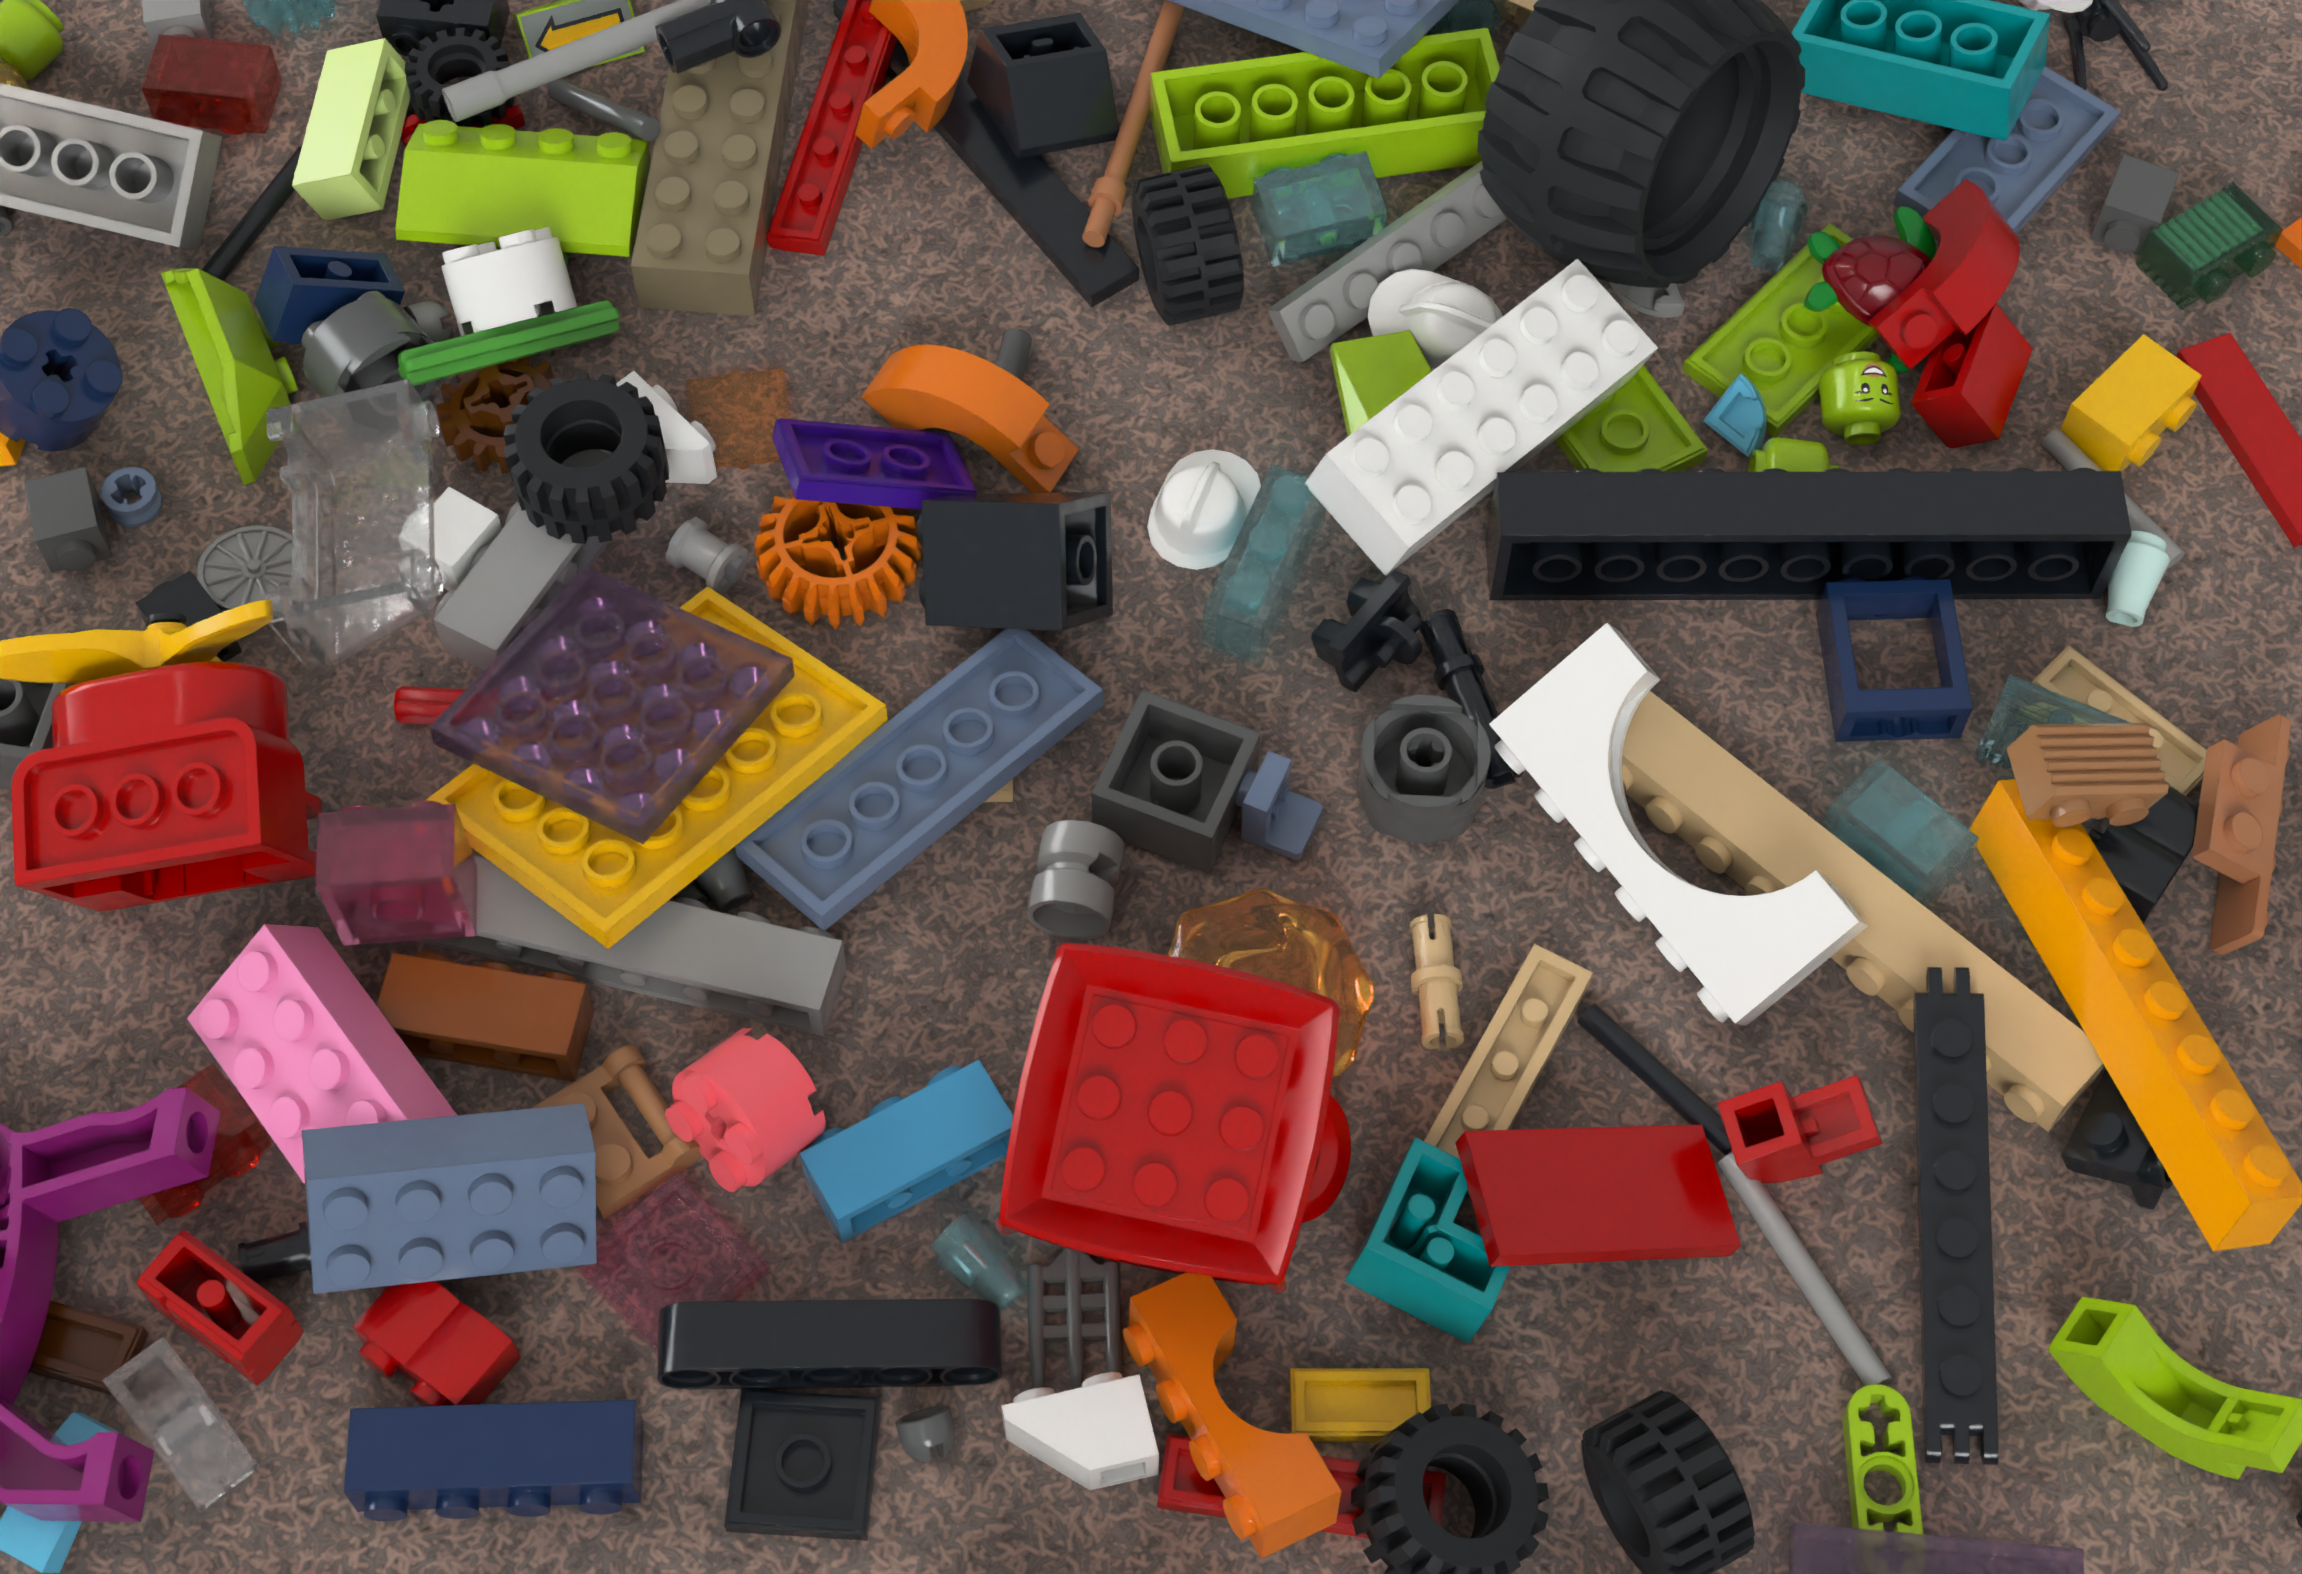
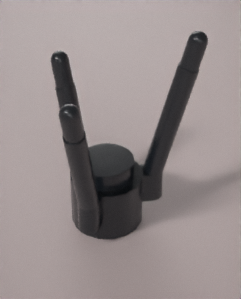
[2063,0,2168,91]

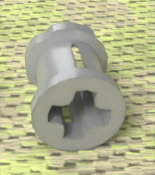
[666,517,749,595]

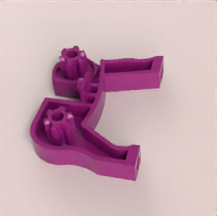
[0,1088,221,1522]

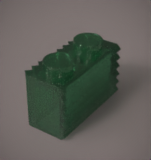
[2136,182,2283,310]

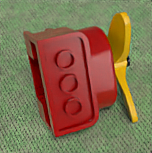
[0,600,337,912]

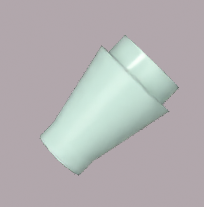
[2106,531,2170,627]

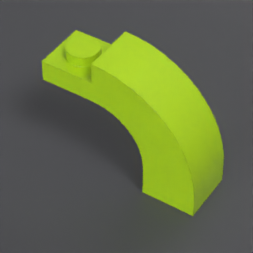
[2047,1296,2302,1480]

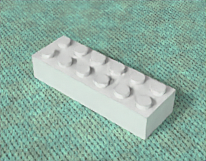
[1304,259,1658,576]

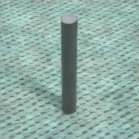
[548,78,660,141]

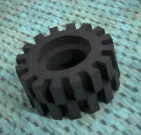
[405,28,514,127]

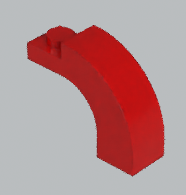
[1868,179,2020,370]

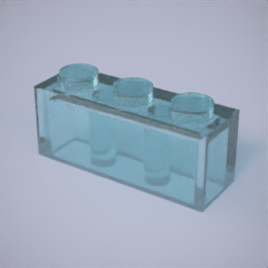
[1202,464,1327,666]

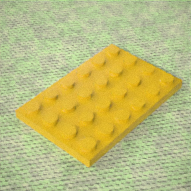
[426,586,888,949]

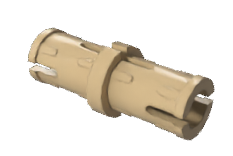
[1409,914,1464,1049]

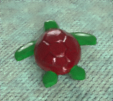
[1804,206,1936,374]

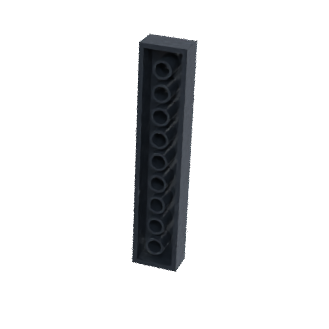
[1486,468,2132,600]

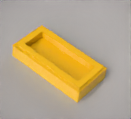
[1289,1368,1431,1442]

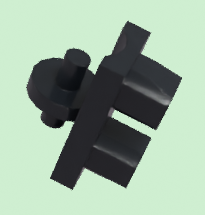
[1311,570,1423,693]

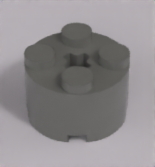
[301,291,446,437]
[1357,694,1491,843]

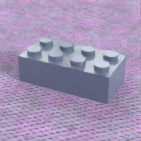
[302,1103,597,1294]

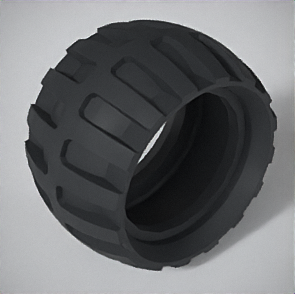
[1477,0,1805,288]

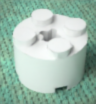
[441,227,578,336]

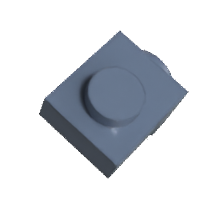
[1235,751,1323,860]

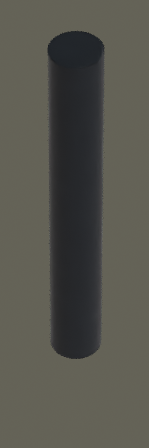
[202,146,302,281]
[1577,1003,1732,1156]

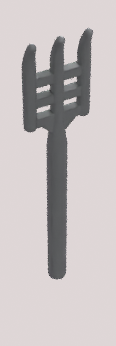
[1027,1246,1122,1389]

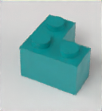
[1345,1137,1510,1343]

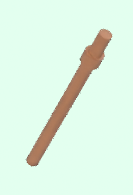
[1082,0,1185,247]

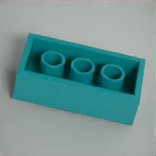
[1792,0,2050,141]

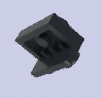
[2061,1069,2173,1209]

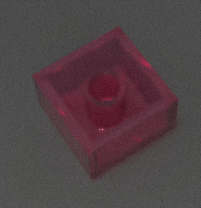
[315,801,477,946]

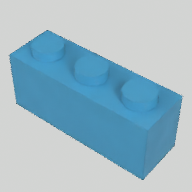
[799,1060,1013,1243]

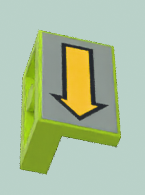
[512,0,645,68]

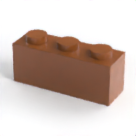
[376,951,595,1082]

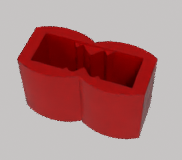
[352,1281,521,1406]

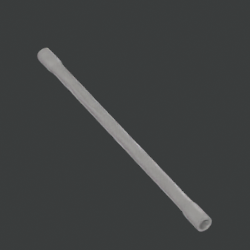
[442,0,711,122]

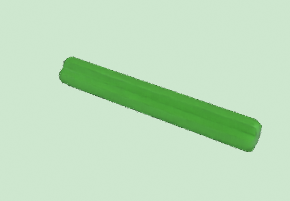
[398,300,620,386]

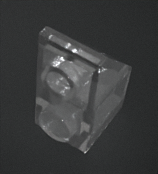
[102,1337,260,1512]

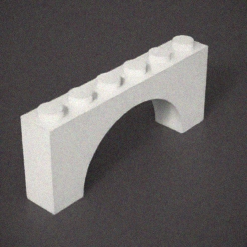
[1489,623,1868,1026]

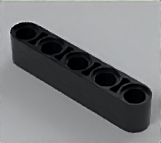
[657,1299,1002,1390]

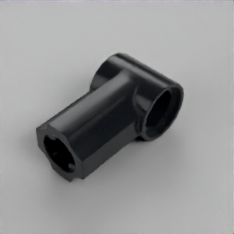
[655,0,781,74]

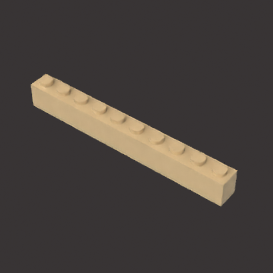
[1622,691,2104,1132]

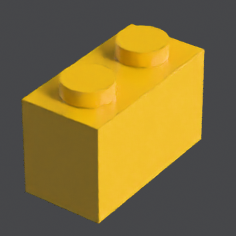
[2061,334,2202,472]

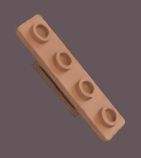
[2192,714,2291,955]

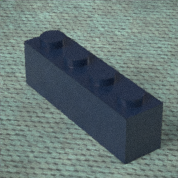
[344,1400,644,1521]

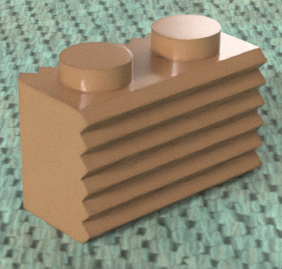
[2006,723,2169,827]

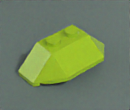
[160,268,298,485]

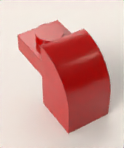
[1717,1075,1883,1183]

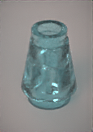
[1750,180,1809,272]
[930,1211,1030,1313]

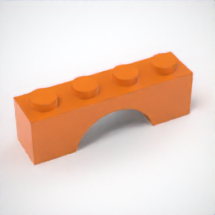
[1123,1272,1341,1559]

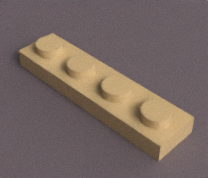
[1424,944,1593,1195]

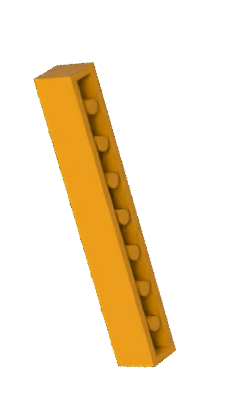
[1967,779,2302,1252]

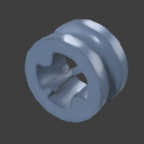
[101,466,163,527]

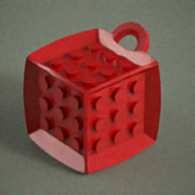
[995,942,1351,1295]

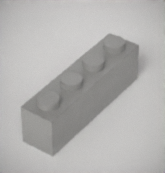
[433,449,617,681]

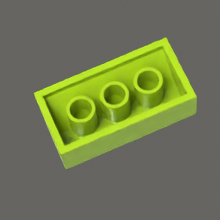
[395,120,650,257]

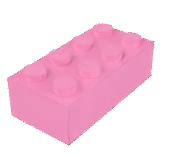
[187,924,457,1184]

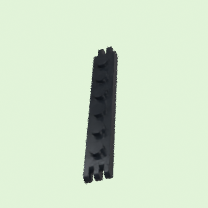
[1913,967,1999,1465]

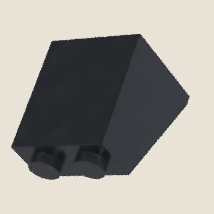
[917,492,1113,631]

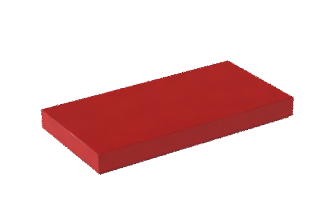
[1455,1125,1741,1267]

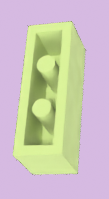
[292,38,410,220]

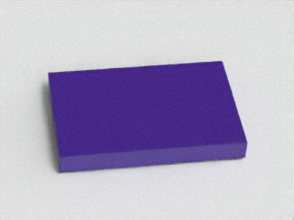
[772,418,978,509]

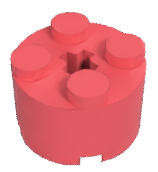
[665,1028,826,1192]

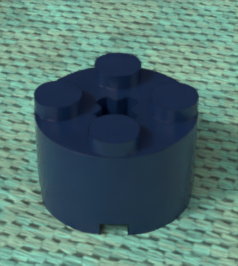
[0,308,123,452]

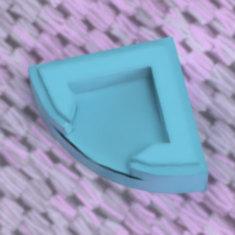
[1703,373,1767,458]

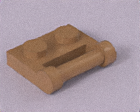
[532,1045,703,1219]

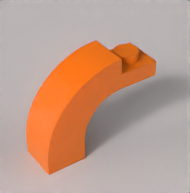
[855,0,968,149]
[861,345,1079,493]

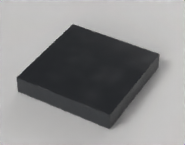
[724,1389,882,1541]

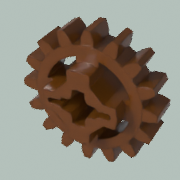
[436,356,558,474]

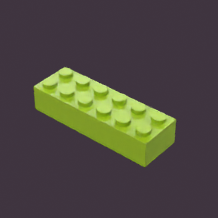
[1150,28,1500,199]

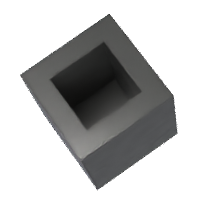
[2090,154,2179,258]
[24,467,113,573]

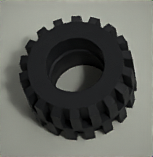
[1132,164,1244,326]
[504,373,669,544]
[1581,1390,1755,1574]
[1350,1403,1549,1574]

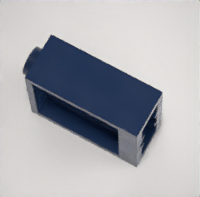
[1816,576,1973,742]

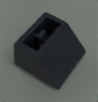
[967,13,1119,158]

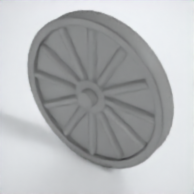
[197,525,312,617]

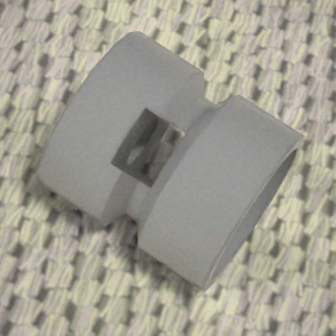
[1026,820,1125,940]

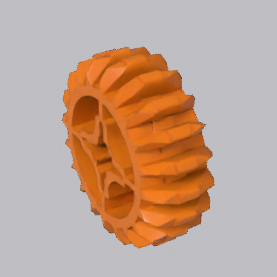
[754,489,922,630]

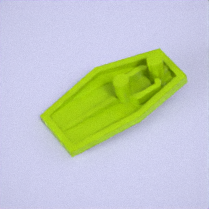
[1329,330,1476,508]

